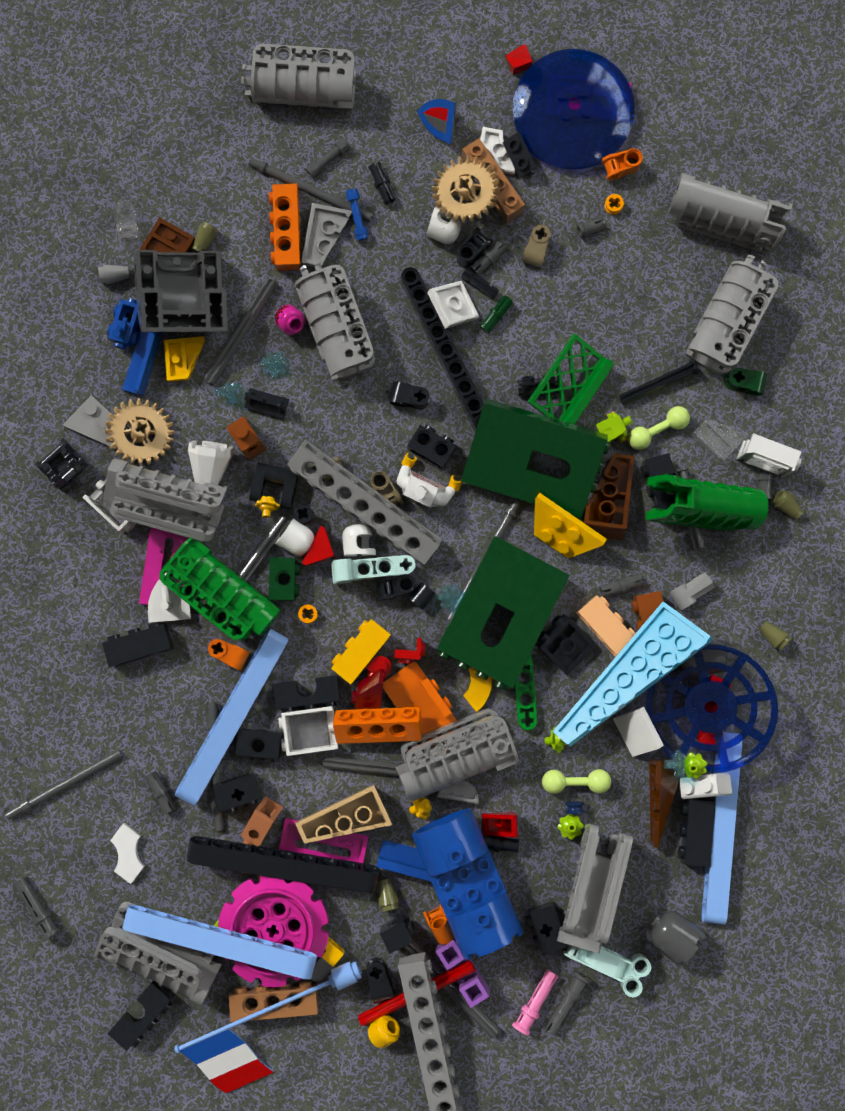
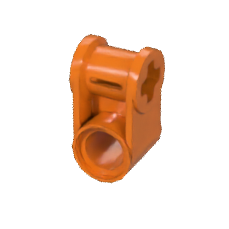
[601,148,643,181]
[208,639,251,671]
[423,904,454,945]

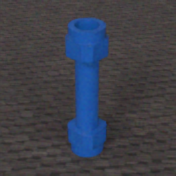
[345,188,368,241]

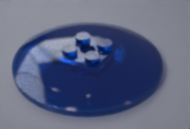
[512,49,635,170]

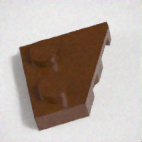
[139,217,195,253]

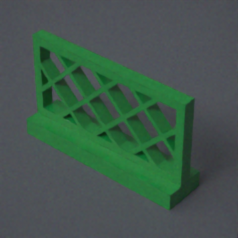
[527,334,615,424]

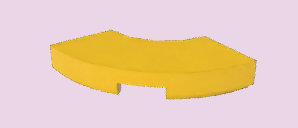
[463,668,492,712]

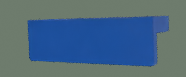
[122,330,163,397]
[376,840,431,881]

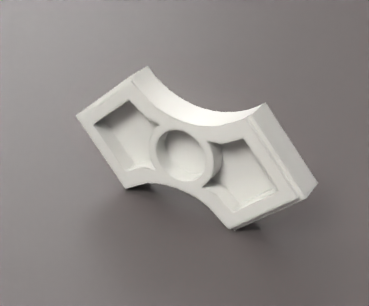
[480,127,515,175]
[110,823,145,884]

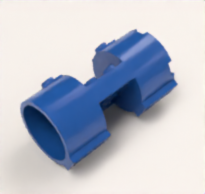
[411,808,523,959]

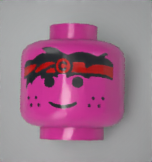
[275,304,305,335]

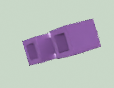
[435,938,490,1008]

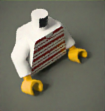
[397,453,462,507]

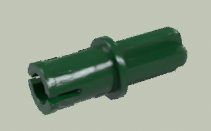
[479,295,513,334]

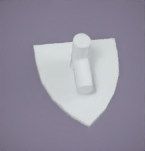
[148,572,191,623]

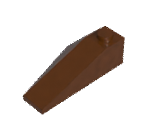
[584,454,634,540]
[649,759,682,847]

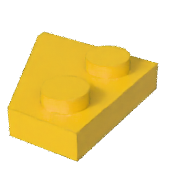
[164,336,205,382]

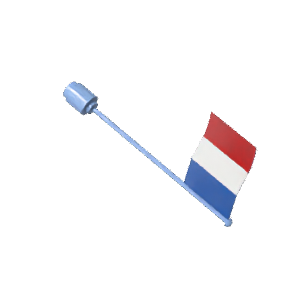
[174,961,362,1093]

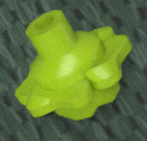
[544,727,566,753]
[681,752,707,779]
[557,814,584,840]

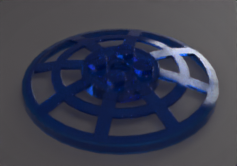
[645,643,778,773]

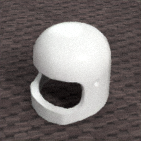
[426,206,461,244]
[275,519,314,556]
[342,524,376,557]

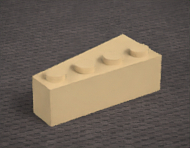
[295,785,392,844]

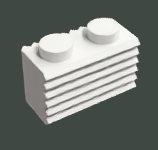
[679,773,732,799]

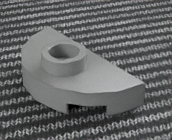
[437,780,479,804]

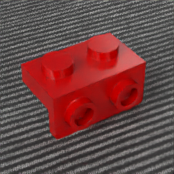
[394,638,426,664]

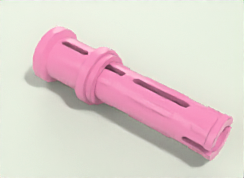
[512,969,559,1036]

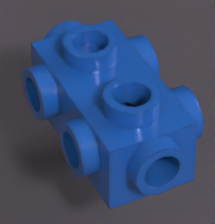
[107,298,139,350]

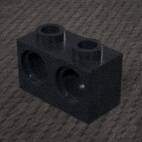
[407,425,456,470]

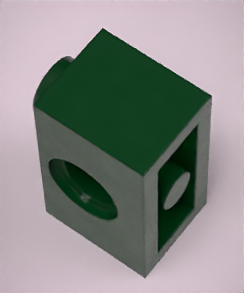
[268,558,300,601]

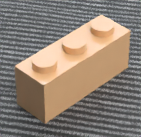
[576,595,636,657]

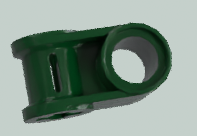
[724,368,767,396]

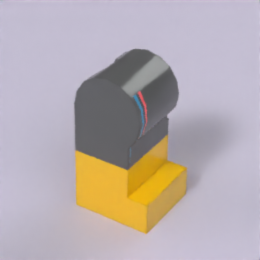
[311,937,345,981]

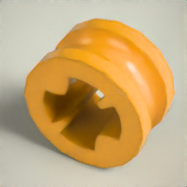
[604,194,624,215]
[298,604,318,624]

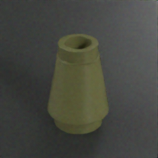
[192,221,218,252]
[772,490,804,520]
[759,621,791,651]
[378,878,400,912]

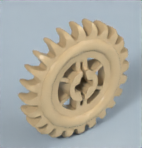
[432,156,500,223]
[104,398,175,466]

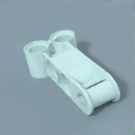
[331,555,415,584]
[563,945,651,998]

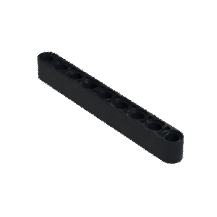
[401,267,484,432]
[187,836,380,893]

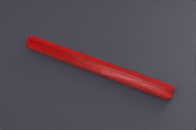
[358,961,475,1026]

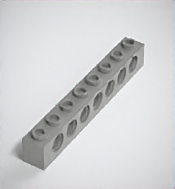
[287,439,441,565]
[398,952,464,1111]

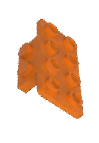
[383,662,460,749]

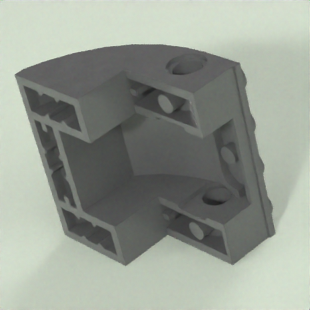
[133,250,228,332]

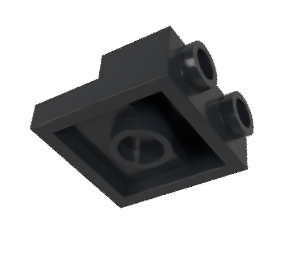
[535,614,596,675]

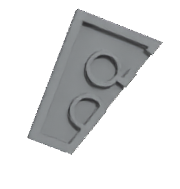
[301,203,352,267]
[63,395,133,450]

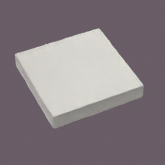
[427,281,479,329]
[613,707,664,757]

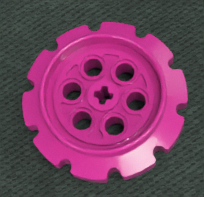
[218,875,329,987]

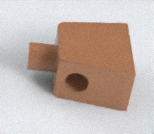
[241,796,283,847]

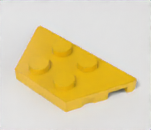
[534,493,607,558]

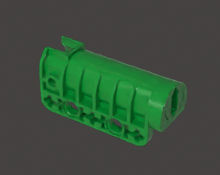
[645,474,768,531]
[159,538,282,641]

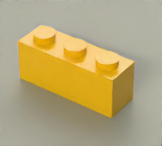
[331,619,391,684]

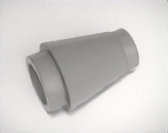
[98,264,129,285]

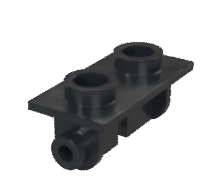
[502,131,537,178]
[517,375,559,398]
[244,388,290,419]

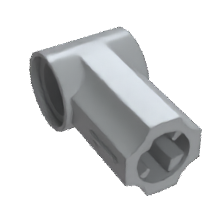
[669,573,715,611]

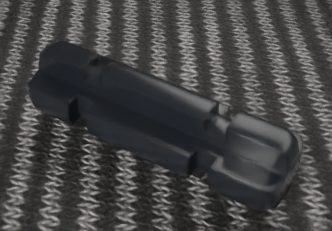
[461,269,499,299]

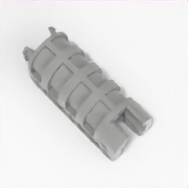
[241,44,356,110]
[685,254,778,375]
[295,261,375,381]

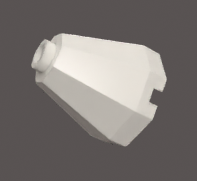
[188,440,234,485]

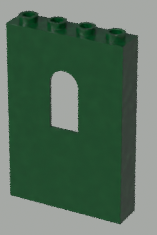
[461,398,610,518]
[435,536,570,691]

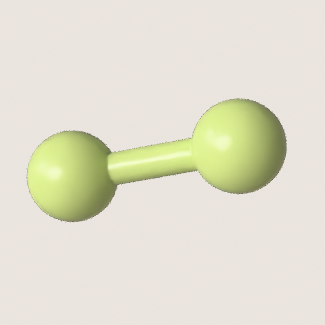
[628,406,690,450]
[542,769,611,794]

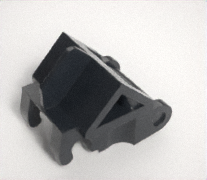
[35,438,89,490]

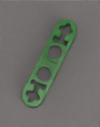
[515,654,537,730]

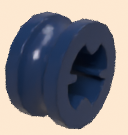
[565,801,585,814]

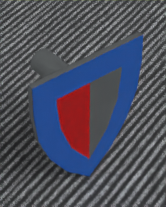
[417,98,461,144]

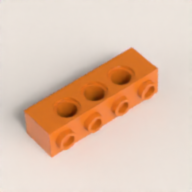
[269,184,301,271]
[333,707,423,744]

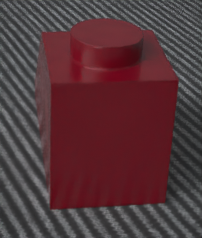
[351,669,385,710]

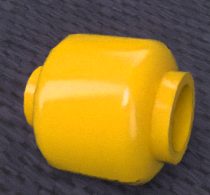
[368,1015,400,1049]

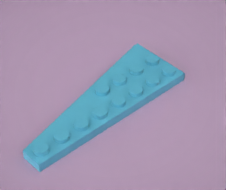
[553,602,713,747]

